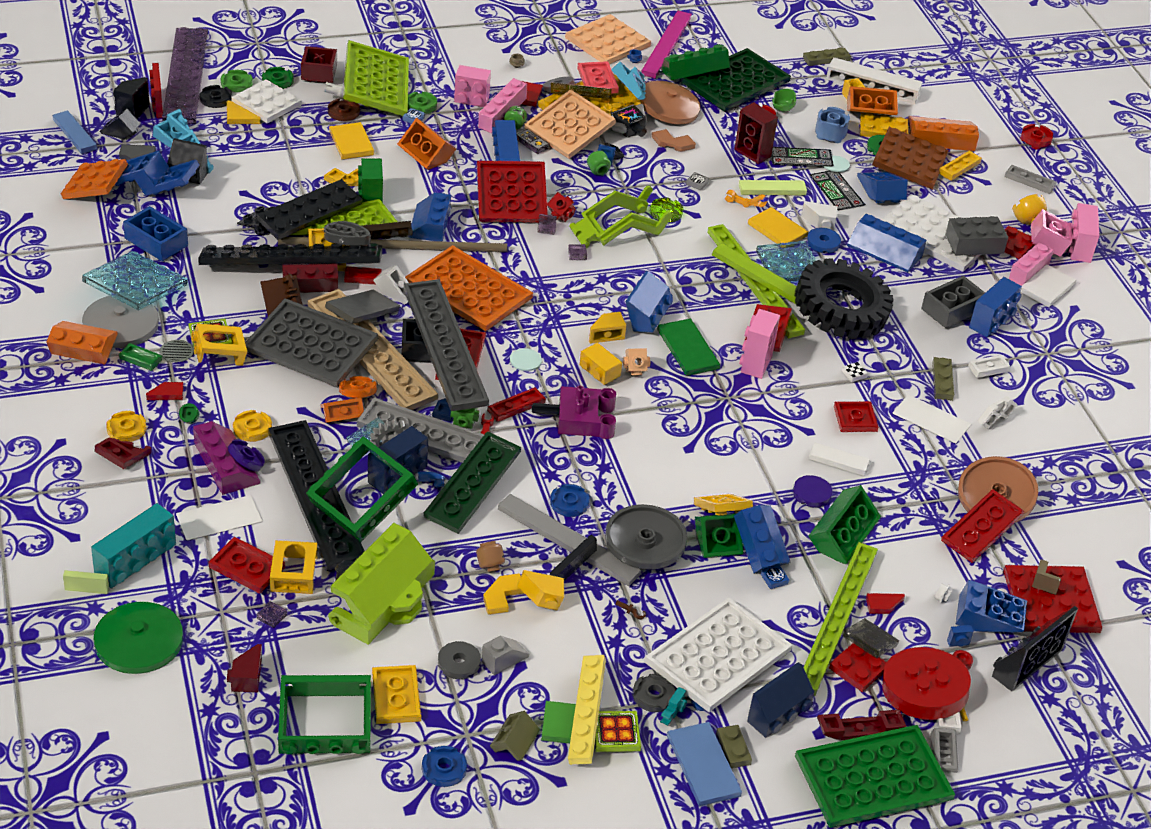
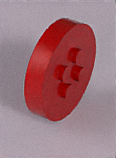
[882,647,971,720]

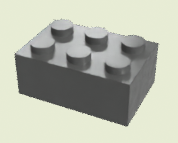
[945,216,1008,256]
[921,275,985,328]

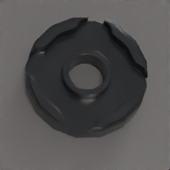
[199,85,232,108]

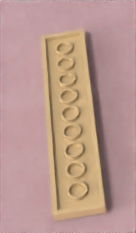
[308,289,438,410]

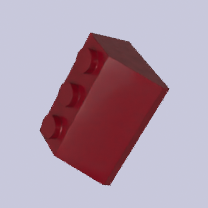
[282,264,338,293]

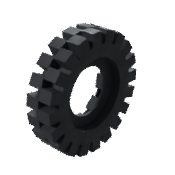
[794,258,894,339]

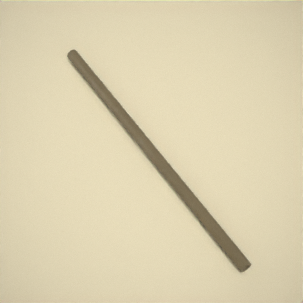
[278,237,507,252]

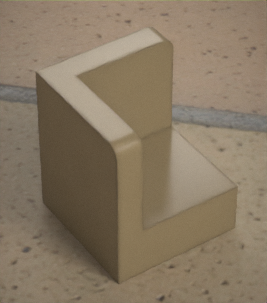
[1032,559,1061,594]

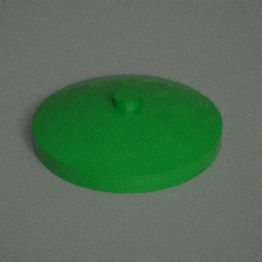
[93,602,183,674]

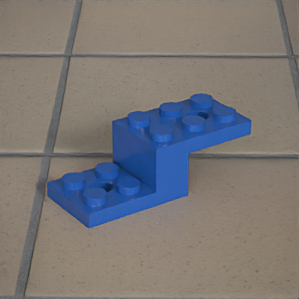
[115,151,199,196]

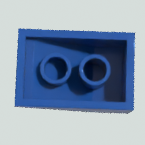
[857,172,908,203]

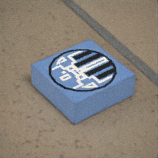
[403,108,425,124]

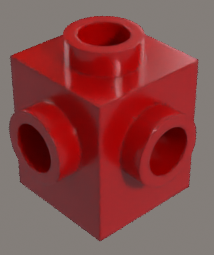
[547,192,576,222]

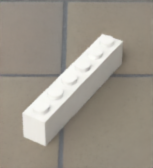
[826,58,922,104]

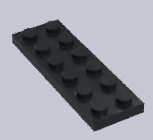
[257,179,363,240]

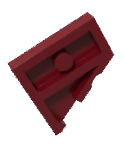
[94,437,152,469]

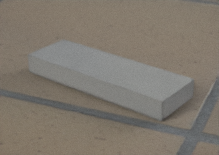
[1005,165,1057,194]

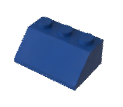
[408,192,451,241]
[625,271,673,332]
[734,505,791,574]

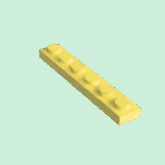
[568,655,606,765]

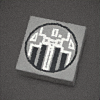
[686,172,709,190]

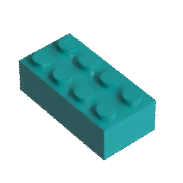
[91,503,176,589]

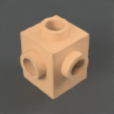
[623,348,650,375]

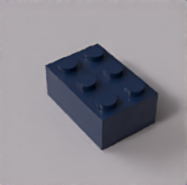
[368,426,428,494]

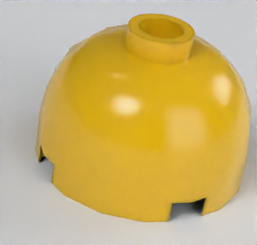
[1012,194,1047,225]

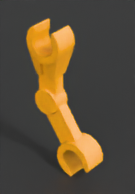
[725,190,768,207]

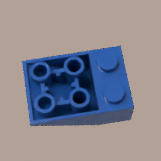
[956,580,1027,632]

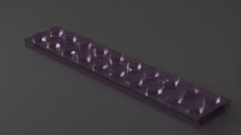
[162,27,208,124]

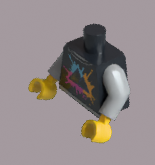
[601,94,647,138]

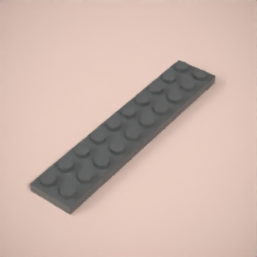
[404,279,489,411]

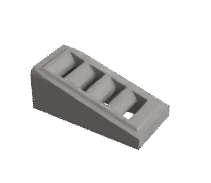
[930,728,958,773]

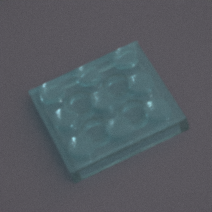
[756,241,816,282]

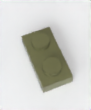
[716,725,752,768]

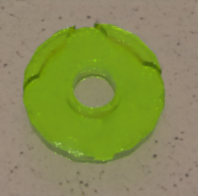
[649,197,684,223]

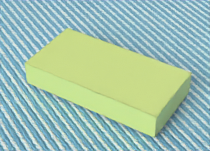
[63,570,109,594]

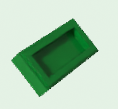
[119,343,162,371]

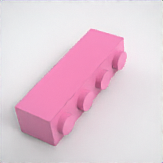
[478,78,527,133]

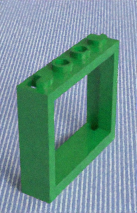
[306,436,418,542]
[278,675,371,754]

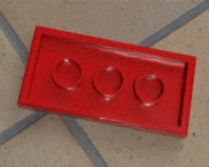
[941,489,1024,563]

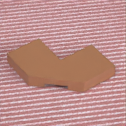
[652,129,696,152]

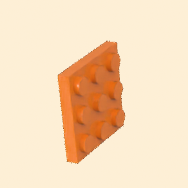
[60,159,128,199]

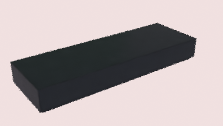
[550,535,597,581]

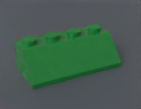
[661,44,730,80]
[808,485,881,564]

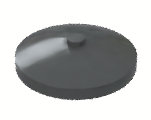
[605,504,687,569]

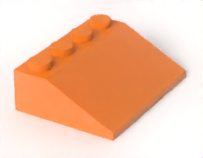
[908,116,979,151]

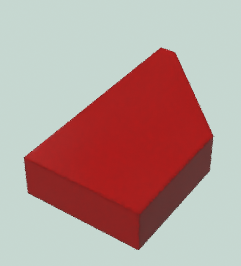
[146,382,184,400]
[866,593,905,614]

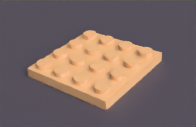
[565,14,651,64]
[524,89,616,159]

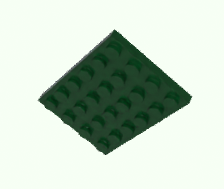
[681,48,791,111]

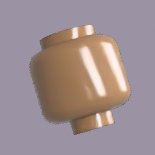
[476,541,505,572]

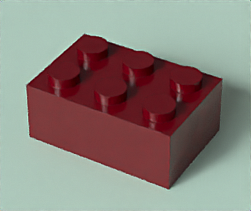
[734,102,778,164]

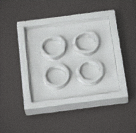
[232,80,301,123]

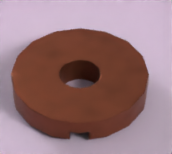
[328,99,360,121]

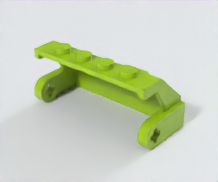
[328,522,435,645]

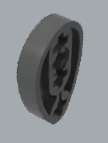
[324,221,371,245]

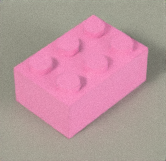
[1068,203,1099,263]
[739,309,780,379]

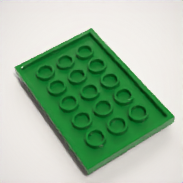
[795,725,955,828]

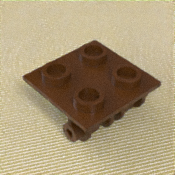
[260,274,303,316]

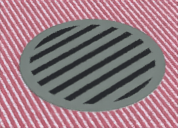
[159,340,194,362]

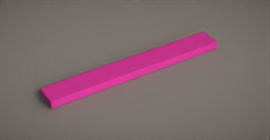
[641,11,692,79]

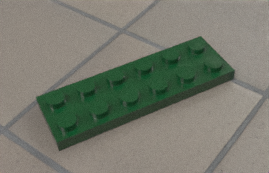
[423,431,521,534]

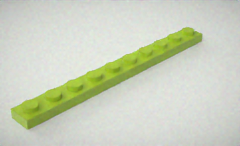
[707,224,805,339]
[803,542,878,696]

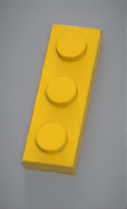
[939,150,982,181]

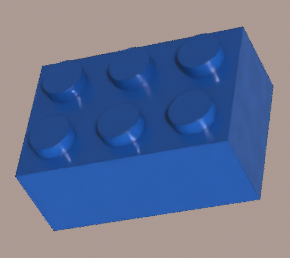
[123,206,188,261]
[969,277,1022,337]

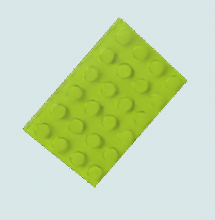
[343,40,409,116]

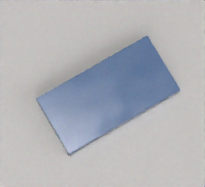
[667,722,742,806]

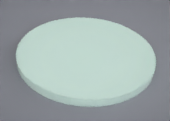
[823,156,850,172]
[510,348,542,371]

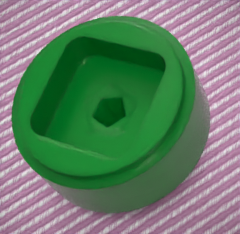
[179,403,200,424]

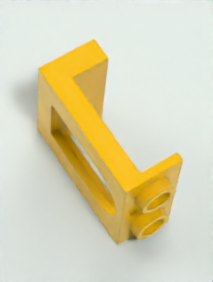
[191,323,247,366]
[270,540,318,594]

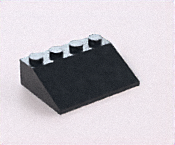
[992,606,1078,692]

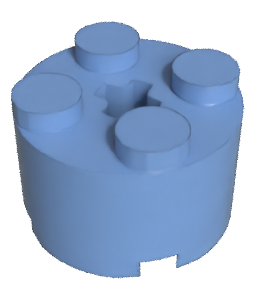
[815,107,850,143]

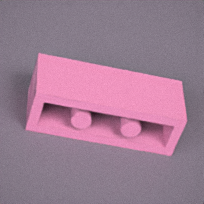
[1009,243,1054,286]

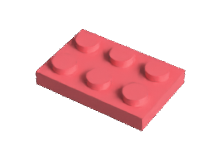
[577,61,619,94]

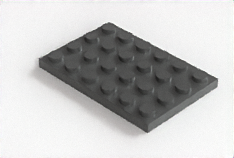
[245,298,379,387]

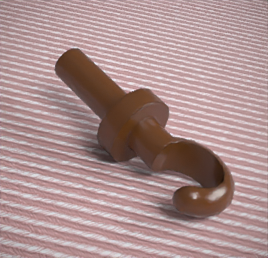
[615,600,646,620]

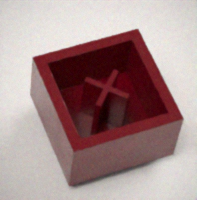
[301,46,337,83]

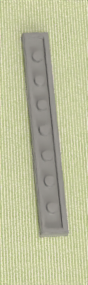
[498,494,641,586]

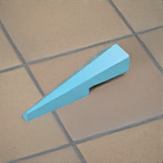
[611,61,646,100]
[153,109,214,173]

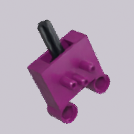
[531,385,617,439]

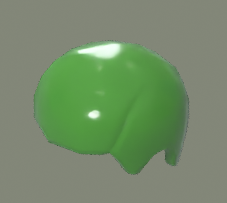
[772,89,796,112]

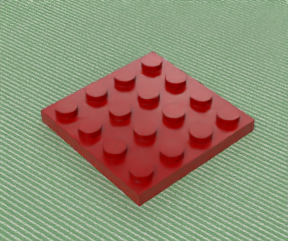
[477,161,548,223]
[1003,565,1103,633]

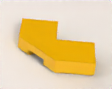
[324,168,358,186]
[483,573,524,614]

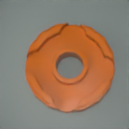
[339,376,377,398]

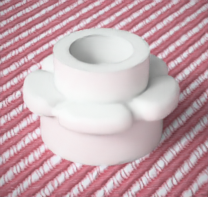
[934,584,952,603]

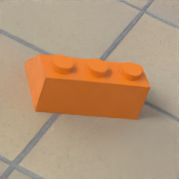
[847,86,898,115]
[397,118,456,170]
[46,321,118,365]

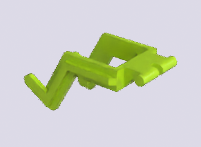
[569,185,672,248]

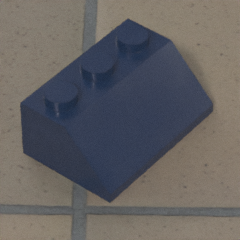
[747,662,814,738]

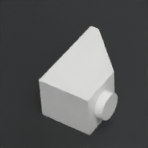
[801,201,838,231]
[373,265,409,304]

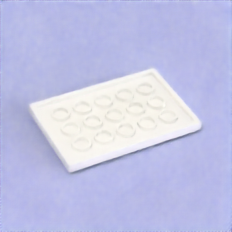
[881,194,981,272]
[644,597,793,712]

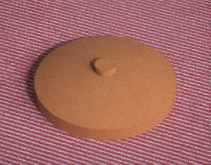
[640,81,700,124]
[958,456,1038,523]

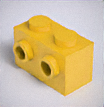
[579,342,622,385]

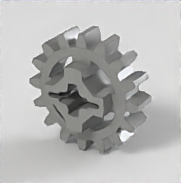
[370,419,410,447]

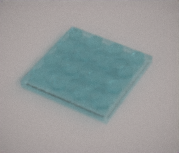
[82,251,188,310]

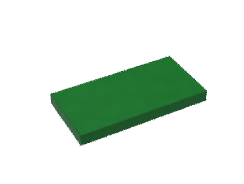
[657,318,720,376]

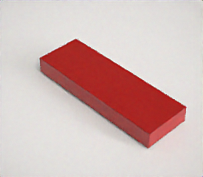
[487,387,546,422]

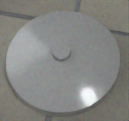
[82,294,159,348]

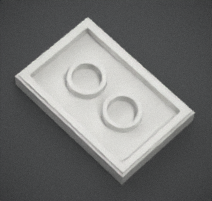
[1020,264,1076,307]

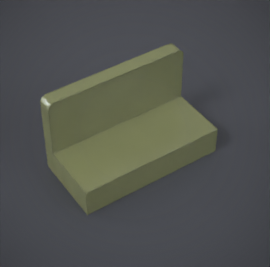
[490,710,540,761]

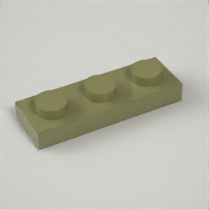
[803,47,851,66]
[932,357,954,401]

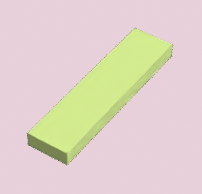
[739,180,807,195]

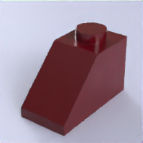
[227,644,262,693]

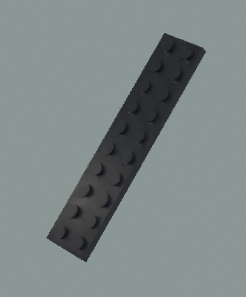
[198,243,382,265]
[268,420,365,571]

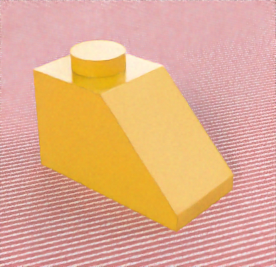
[589,312,626,343]
[517,570,564,610]

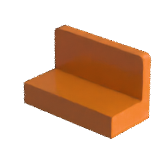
[320,397,364,423]

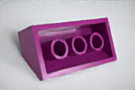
[193,421,260,495]

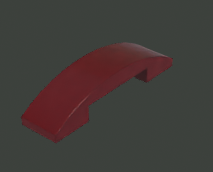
[817,710,906,740]

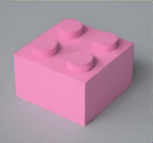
[454,65,491,107]
[1031,209,1072,257]

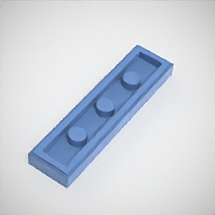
[52,110,97,154]

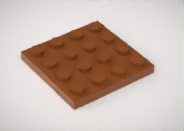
[872,127,949,190]

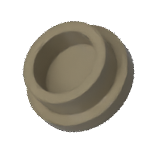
[509,53,525,67]

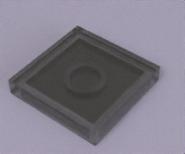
[843,618,899,658]

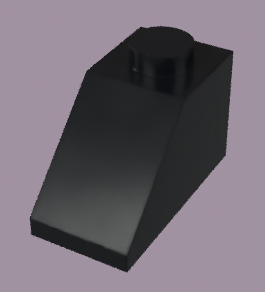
[99,109,140,139]

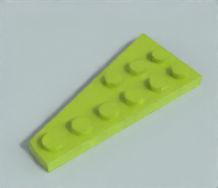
[289,199,398,236]

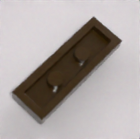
[362,221,413,239]

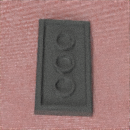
[325,289,400,324]

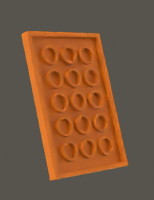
[405,245,533,331]

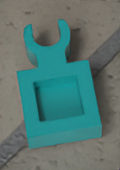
[660,687,687,726]

